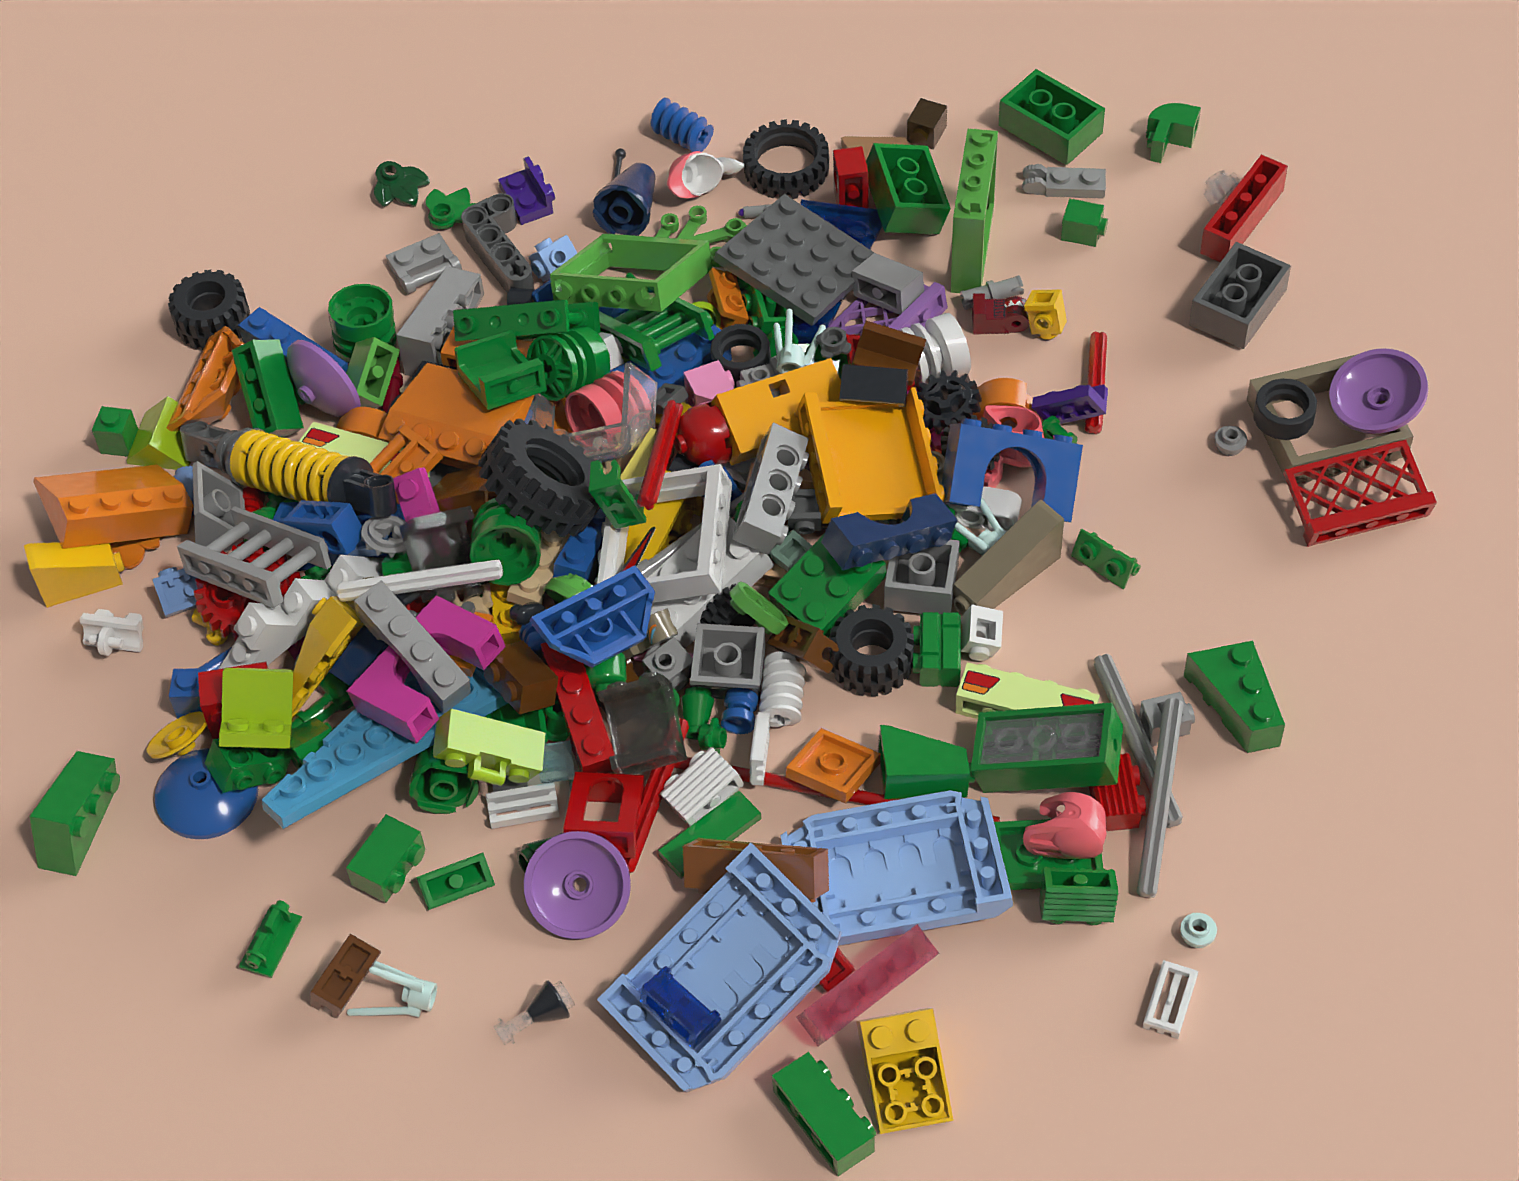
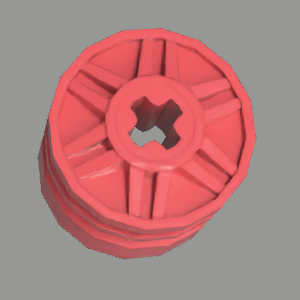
[565,370,649,453]

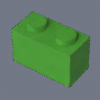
[346,337,400,408]

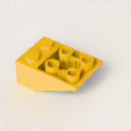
[856,1008,954,1134]

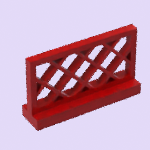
[1283,439,1437,547]

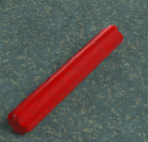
[1085,331,1107,434]

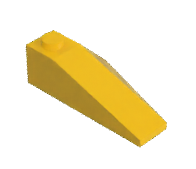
[292,596,364,720]

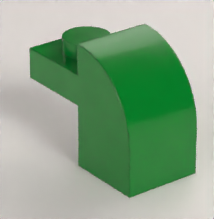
[1146,103,1201,163]

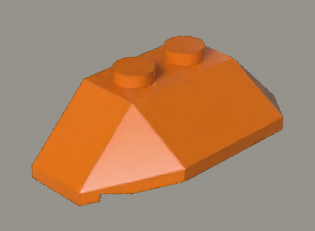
[166,326,243,432]

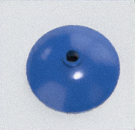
[154,748,258,839]

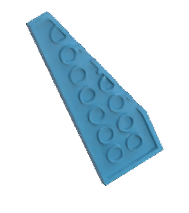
[262,667,507,829]

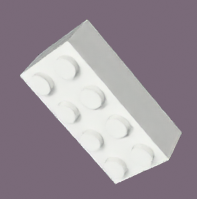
[648,516,774,649]

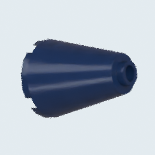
[593,163,656,236]

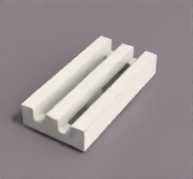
[750,712,770,786]
[486,782,560,829]
[1143,960,1199,1039]

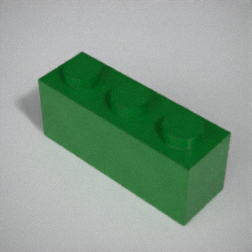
[232,339,304,438]
[772,1051,876,1176]

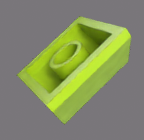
[126,396,191,470]

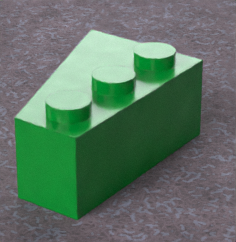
[1184,640,1285,753]
[29,751,120,876]

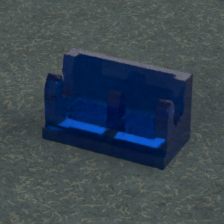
[640,966,722,1050]

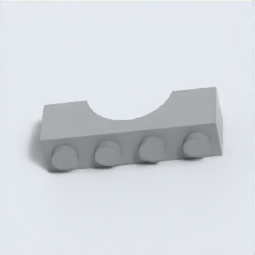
[354,580,470,714]

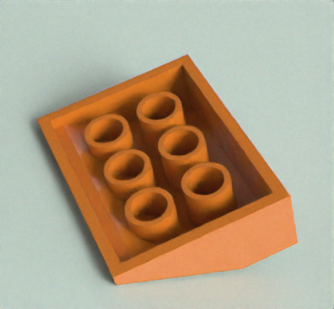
[378,363,534,470]
[33,464,194,549]

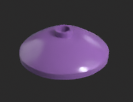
[287,340,361,418]
[1329,348,1429,434]
[524,831,631,939]

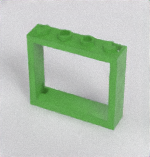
[951,128,998,293]
[549,234,712,312]

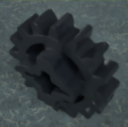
[917,370,982,434]

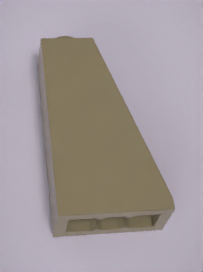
[953,500,1064,615]

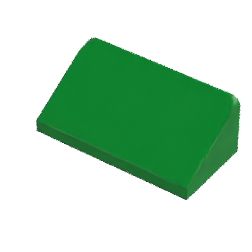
[416,852,495,910]

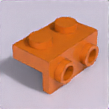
[706,268,749,330]

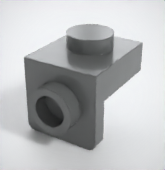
[788,489,821,534]

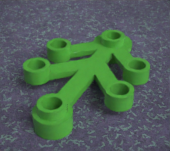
[655,206,747,267]

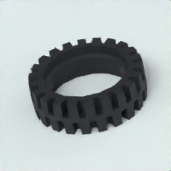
[743,119,829,199]

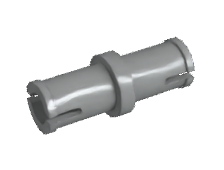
[960,275,1024,310]

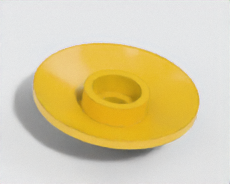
[147,712,207,759]

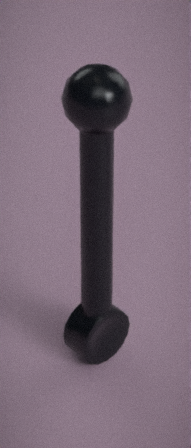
[613,148,626,179]

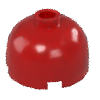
[674,401,732,466]

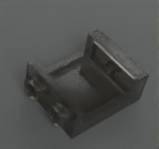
[399,506,491,603]
[597,672,687,775]

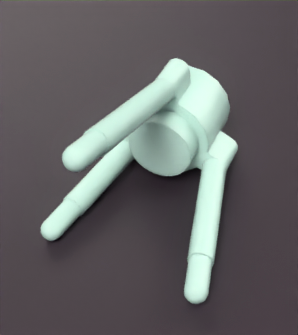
[774,309,826,374]
[955,498,1006,556]
[347,961,437,1017]

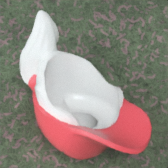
[667,151,744,199]

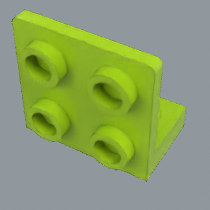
[219,668,293,749]

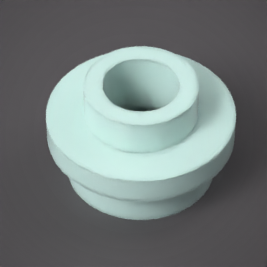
[1180,913,1217,948]

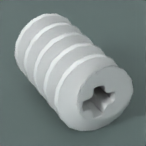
[759,651,806,727]

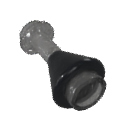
[493,980,575,1045]

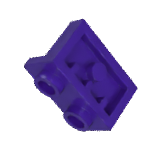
[498,156,555,225]
[1032,385,1108,424]

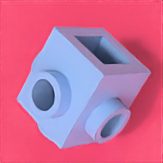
[528,235,577,282]

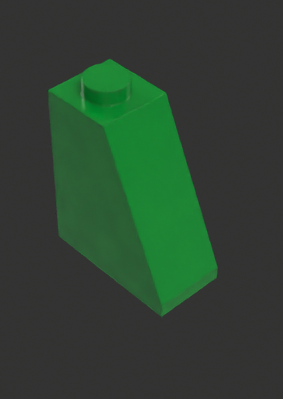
[878,725,975,799]

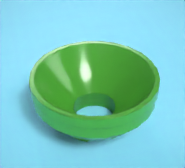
[543,573,593,603]

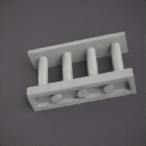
[177,506,332,608]

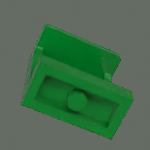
[454,330,547,410]

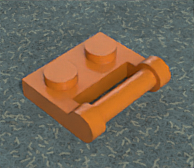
[370,423,443,504]

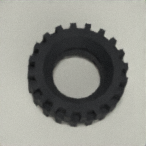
[478,418,604,537]

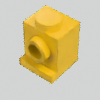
[1024,289,1067,339]

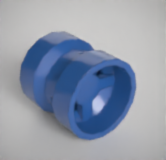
[721,688,758,735]

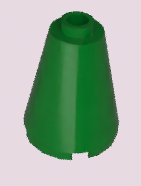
[409,745,479,814]

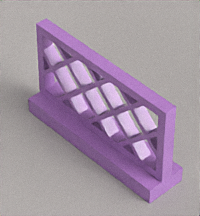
[827,282,948,335]

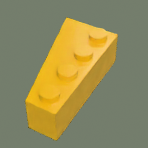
[624,470,704,565]

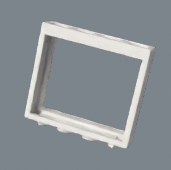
[594,464,732,603]

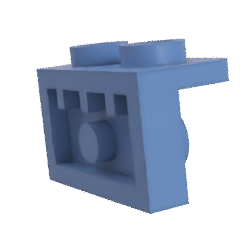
[152,567,197,618]

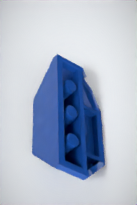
[529,565,655,668]

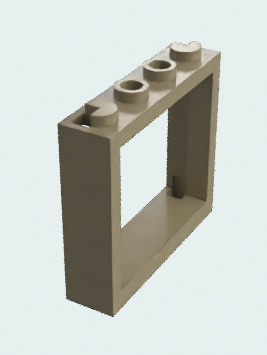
[1247,354,1414,483]

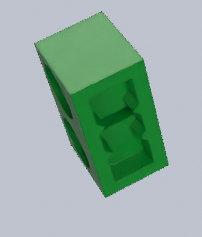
[204,738,292,792]

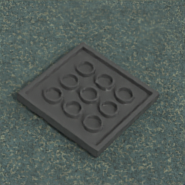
[714,194,874,326]

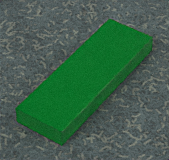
[658,791,762,879]

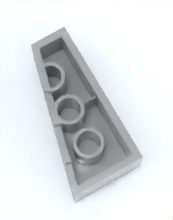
[396,267,484,377]

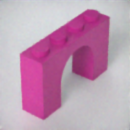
[347,595,506,744]

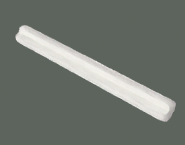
[337,560,503,602]

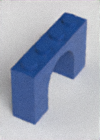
[941,418,1083,522]

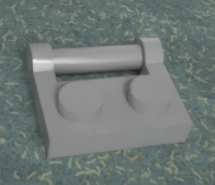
[386,233,462,294]

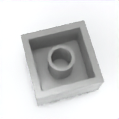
[884,540,959,614]

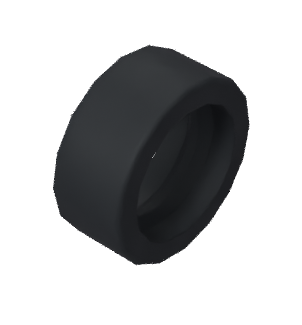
[711,324,771,384]
[1253,378,1317,440]

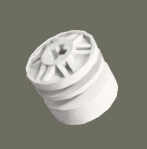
[898,313,971,391]

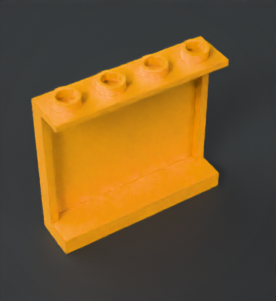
[797,387,945,524]

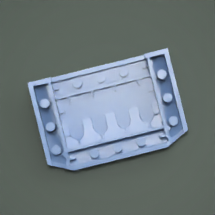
[780,790,1013,946]
[597,843,842,1092]

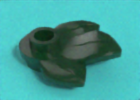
[374,161,430,207]

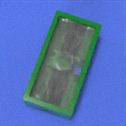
[970,703,1123,793]

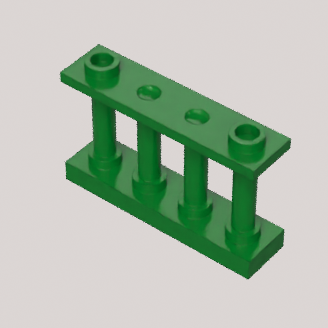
[599,286,715,372]
[453,300,600,341]

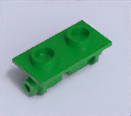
[1071,529,1141,589]
[239,900,302,978]

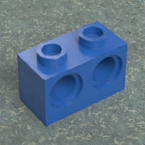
[283,500,362,555]

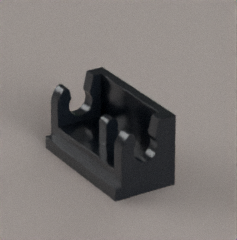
[839,364,909,407]

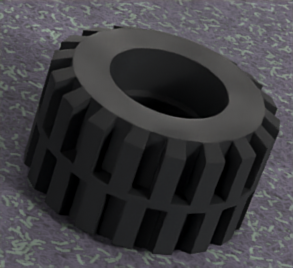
[168,269,250,350]
[829,604,914,697]

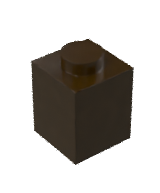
[907,98,947,150]

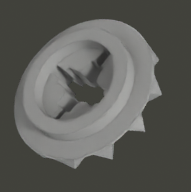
[361,515,414,558]

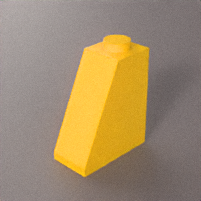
[24,542,125,608]

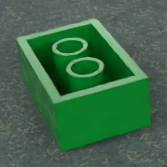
[998,69,1105,165]
[866,143,951,234]
[768,533,887,638]

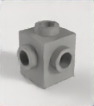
[642,637,693,692]

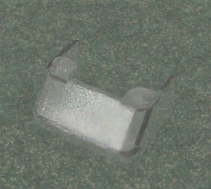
[524,362,657,463]

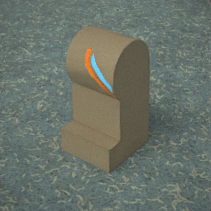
[623,608,678,660]

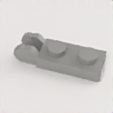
[1022,164,1106,198]

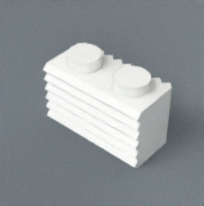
[660,747,744,827]

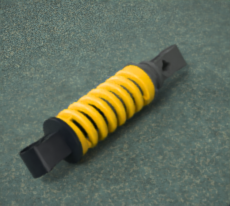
[180,421,398,517]

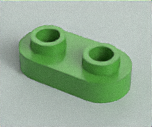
[729,581,789,635]

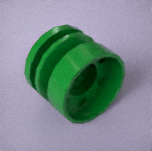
[328,284,397,363]
[526,326,611,401]
[470,498,542,586]

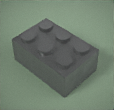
[1189,242,1291,349]

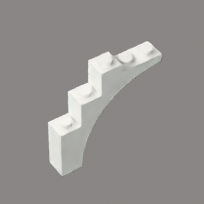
[219,555,384,669]

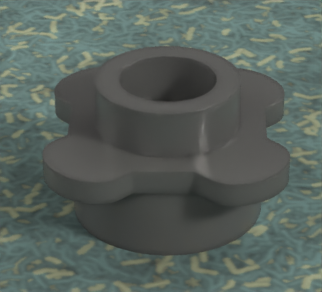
[816,327,851,359]

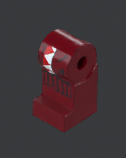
[972,293,1030,335]

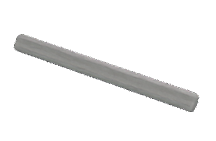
[1094,654,1183,828]
[1137,698,1184,898]

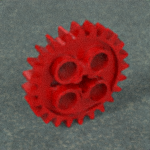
[194,545,301,641]

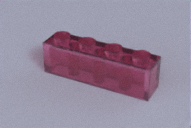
[796,924,940,1046]

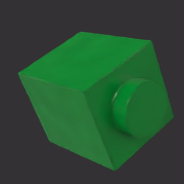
[1061,198,1108,247]
[92,406,138,457]

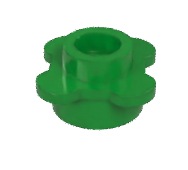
[698,717,727,755]

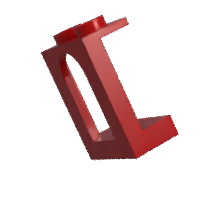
[563,772,645,858]

